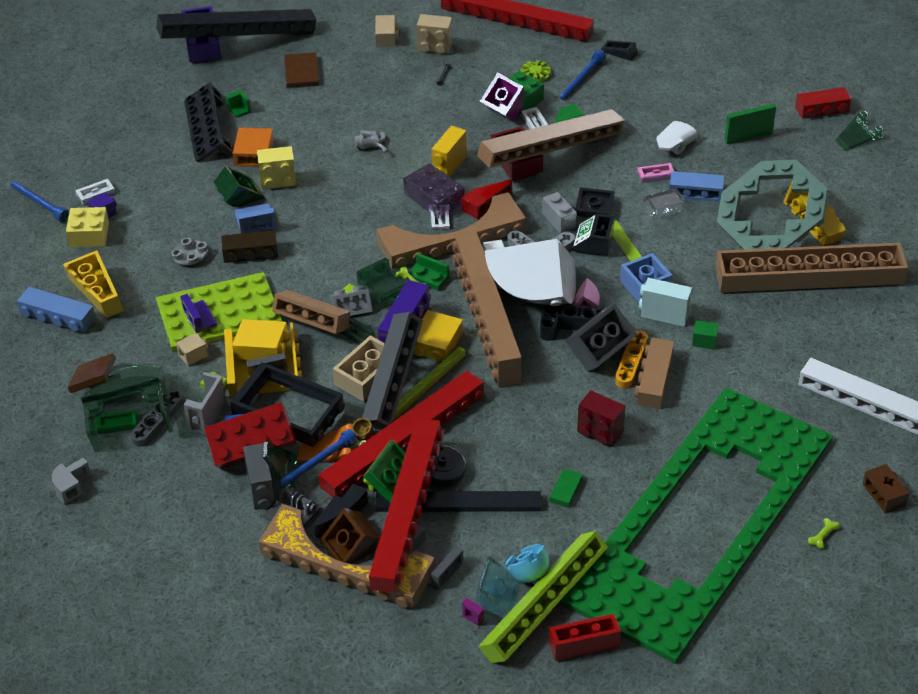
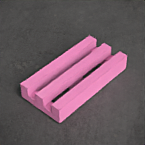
[637,163,674,183]

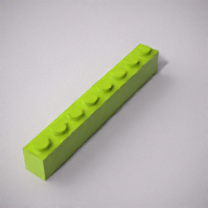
[478,531,608,663]

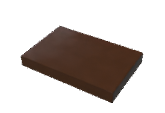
[284,52,319,88]
[67,353,116,393]

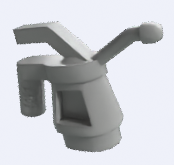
[354,130,387,153]

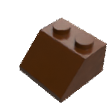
[320,508,380,564]

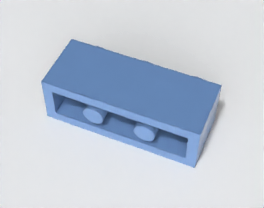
[669,171,724,202]

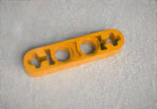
[615,331,648,388]

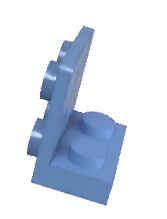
[235,204,276,234]

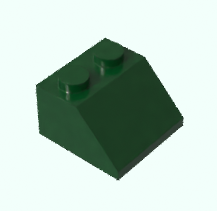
[214,166,264,207]

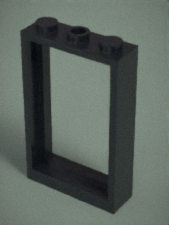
[230,362,345,447]

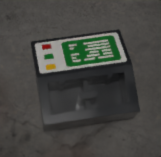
[572,213,615,256]

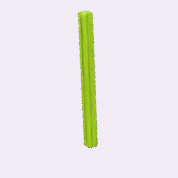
[393,347,466,421]

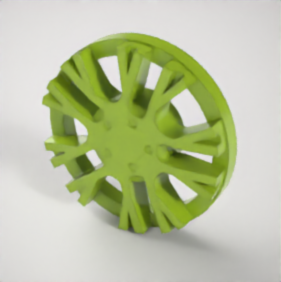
[521,60,551,82]

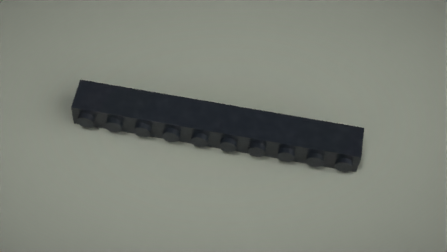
[156,9,317,39]

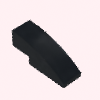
[314,484,368,538]

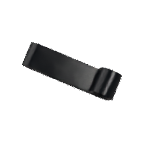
[540,304,604,341]

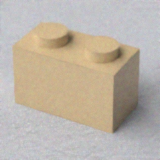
[375,15,398,47]

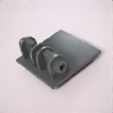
[263,486,321,527]

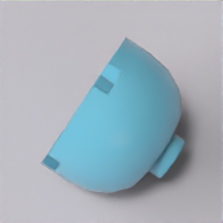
[505,544,550,584]

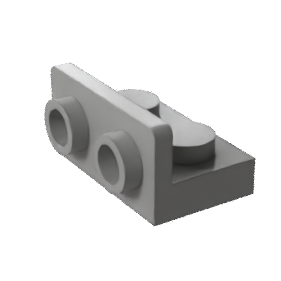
[330,286,373,316]

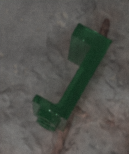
[356,257,410,309]

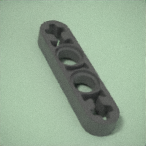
[131,389,184,447]

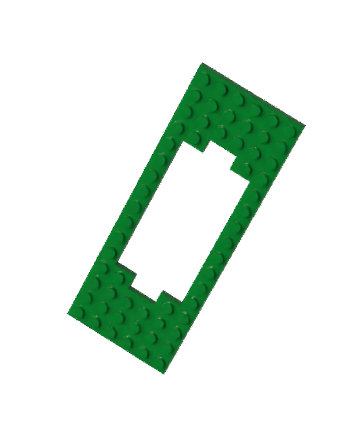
[561,387,833,664]

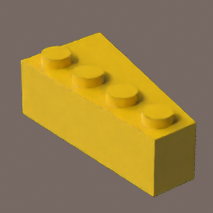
[783,181,846,246]
[63,250,124,318]

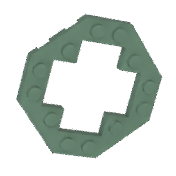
[717,160,829,250]

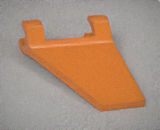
[297,424,353,463]

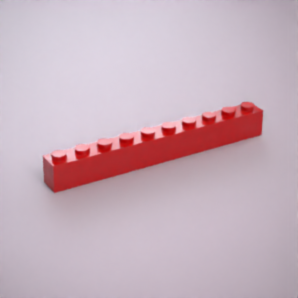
[441,0,594,42]
[319,370,484,498]
[369,418,444,593]

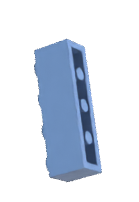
[17,287,96,333]

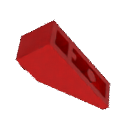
[461,179,512,220]

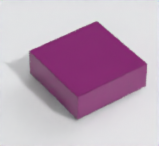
[462,598,484,626]

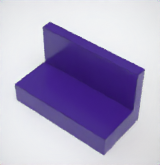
[180,294,217,333]

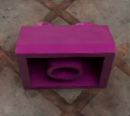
[480,73,524,122]

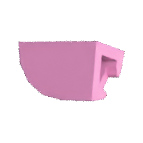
[573,278,600,308]

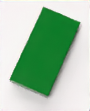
[96,410,138,434]
[549,468,583,508]

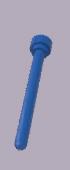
[560,50,606,100]
[11,181,70,223]
[279,429,358,487]

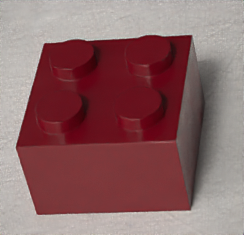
[577,390,626,447]

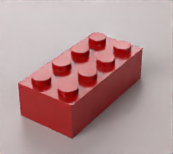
[204,402,297,469]

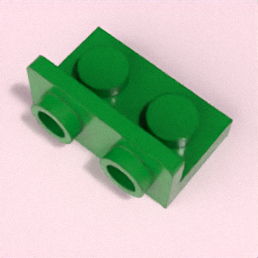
[408,253,450,291]

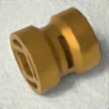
[352,418,375,442]

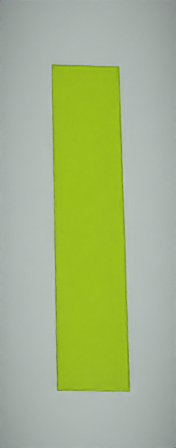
[613,219,642,261]

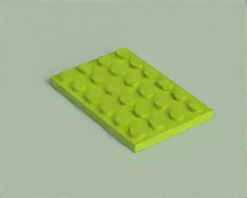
[156,272,282,352]

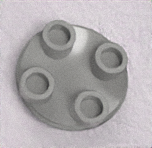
[172,238,208,265]

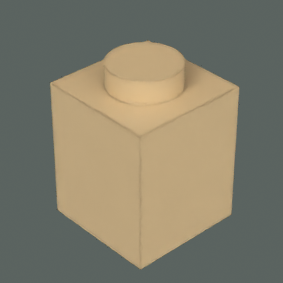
[176,333,208,366]

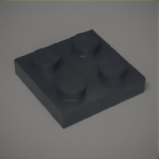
[575,187,615,217]

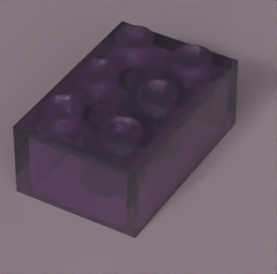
[403,163,465,219]

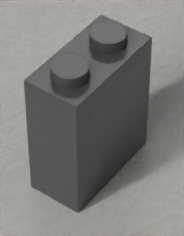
[243,443,275,510]

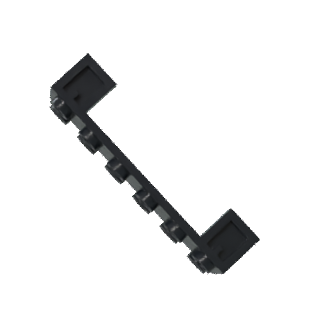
[184,82,234,162]

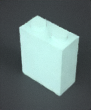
[639,278,692,327]

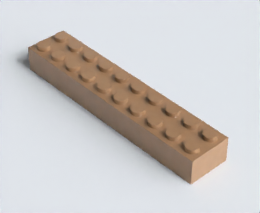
[452,230,522,388]
[715,243,908,292]

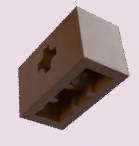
[863,464,909,513]

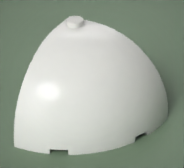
[485,239,576,306]

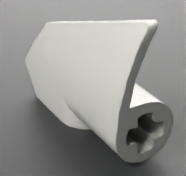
[656,121,698,155]

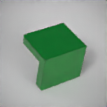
[226,90,251,117]
[692,320,718,349]

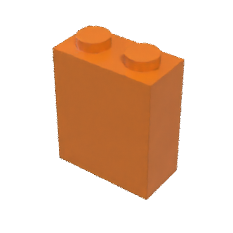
[233,128,274,167]

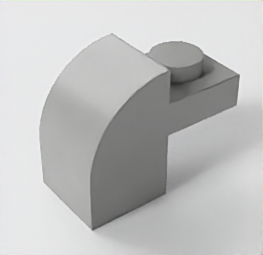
[52,458,91,505]

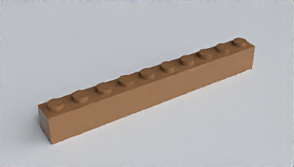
[477,109,625,168]

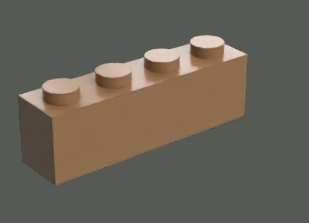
[272,290,350,334]
[634,337,674,409]

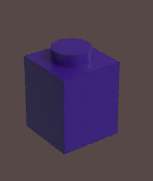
[87,192,117,218]

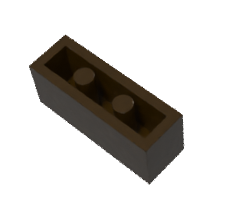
[221,230,278,263]

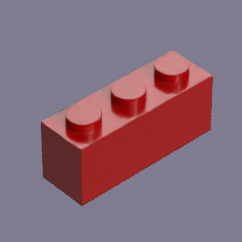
[795,87,851,119]
[549,614,621,661]

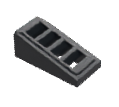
[601,40,638,61]

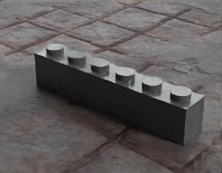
[362,312,423,429]

